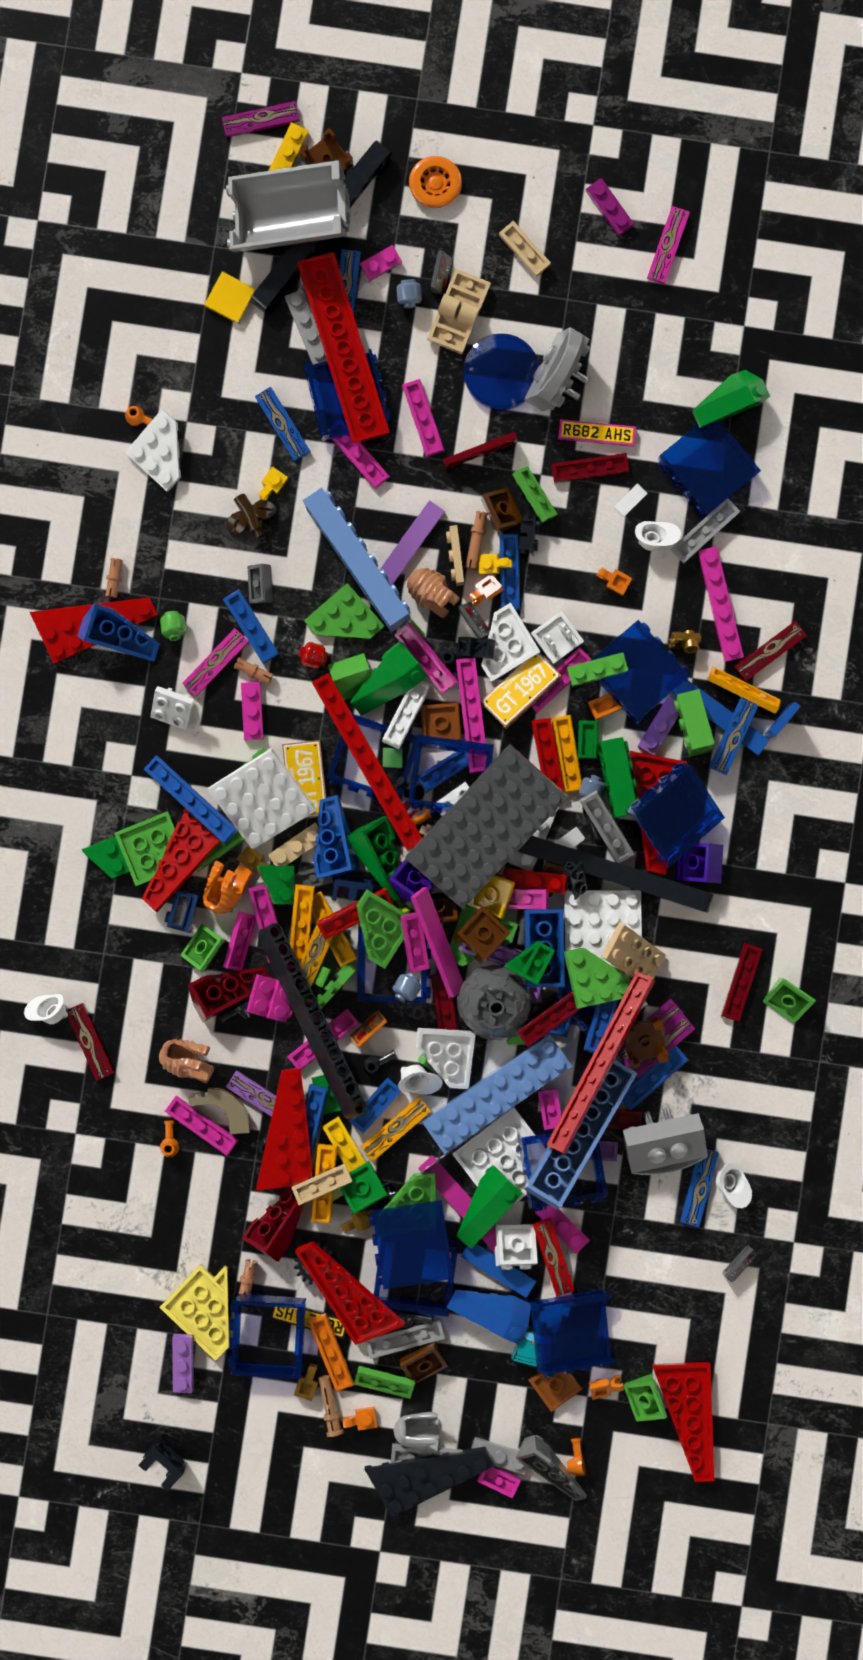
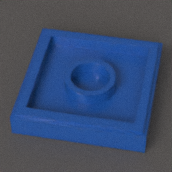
[765,702,801,739]

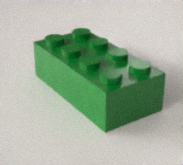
[597,737,641,819]

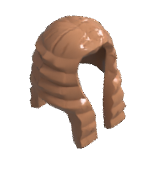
[407,568,460,619]
[159,1039,215,1083]

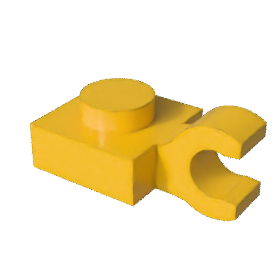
[258,467,288,500]
[479,554,512,575]

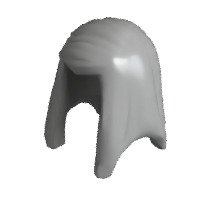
[394,1412,440,1452]

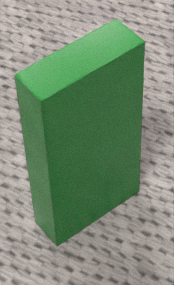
[577,720,598,760]

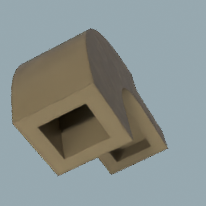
[189,1087,251,1134]

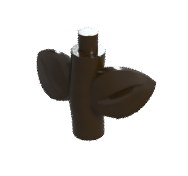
[227,494,277,539]

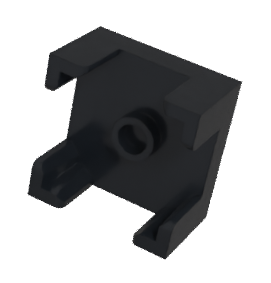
[138,1438,188,1492]

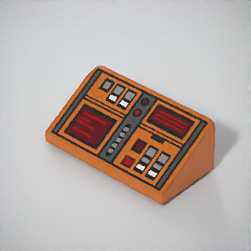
[350,1011,387,1047]

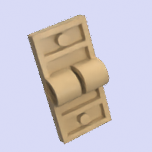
[427,269,491,354]
[601,922,666,979]

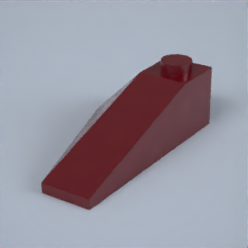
[188,967,269,1022]
[241,1186,305,1262]

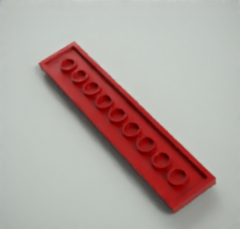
[297,252,390,444]

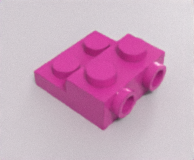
[246,974,293,1022]

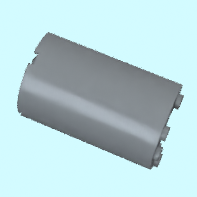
[226,160,350,253]

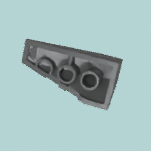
[516,1435,587,1501]

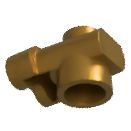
[668,630,701,653]

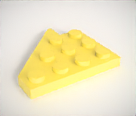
[159,1264,230,1361]

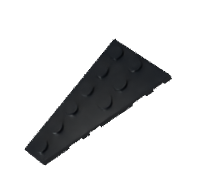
[364,1446,495,1518]

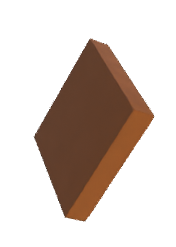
[421,703,461,744]
[528,1357,583,1412]

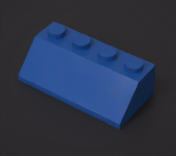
[525,909,565,988]

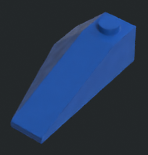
[77,603,160,661]
[313,795,361,879]
[447,1290,531,1345]

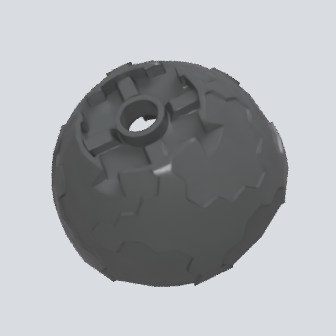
[457,964,533,1040]

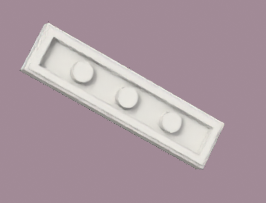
[382,680,432,749]

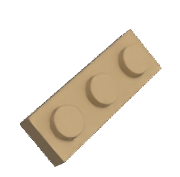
[499,221,551,277]
[446,525,464,586]
[268,823,318,866]
[291,1164,353,1205]

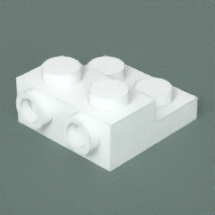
[495,1224,538,1270]

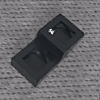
[456,637,496,659]

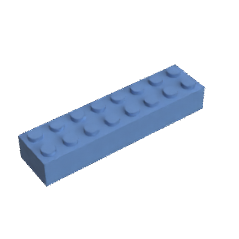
[303,487,411,633]
[422,1033,572,1155]
[523,1060,637,1210]

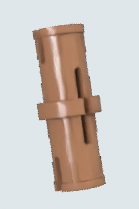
[105,558,123,598]
[234,657,273,685]
[238,1259,258,1300]

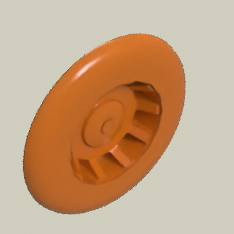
[409,156,462,208]

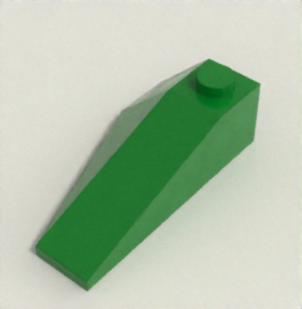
[692,370,771,428]
[350,641,428,716]
[347,816,399,901]
[456,1165,523,1249]

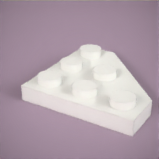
[125,409,181,492]
[481,603,540,682]
[415,1028,476,1089]

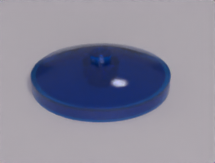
[464,333,539,410]

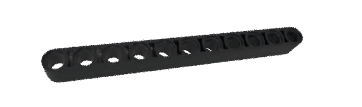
[249,140,392,313]
[517,835,714,913]
[258,923,367,1119]

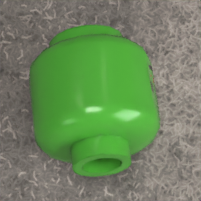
[160,611,186,641]

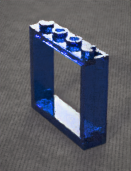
[326,713,422,800]
[408,735,494,813]
[357,924,431,1002]
[518,1133,608,1212]
[374,1234,458,1317]
[228,1294,306,1380]

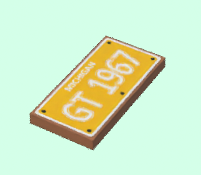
[480,653,562,729]
[282,740,326,819]

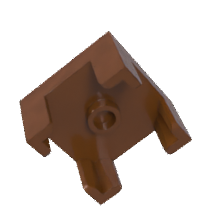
[300,128,354,173]
[453,906,511,964]
[625,1017,669,1068]

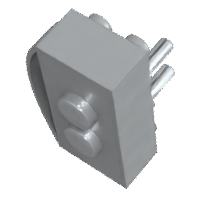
[524,327,590,411]
[623,1107,707,1175]

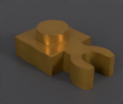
[237,844,270,876]

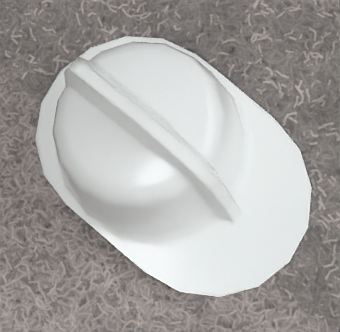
[635,521,681,551]
[24,994,68,1024]
[398,1065,442,1095]
[716,1163,752,1208]

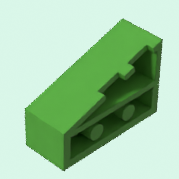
[673,689,715,757]

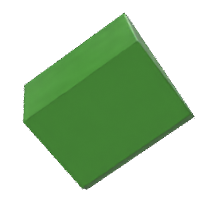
[328,653,372,700]
[181,923,226,972]
[763,977,815,1023]
[623,1374,667,1421]

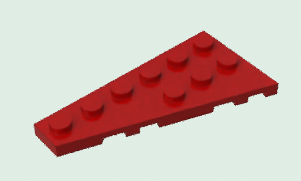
[30,597,158,664]
[630,751,687,875]
[142,790,234,912]
[256,1067,313,1191]
[295,1241,405,1345]
[652,1362,715,1482]

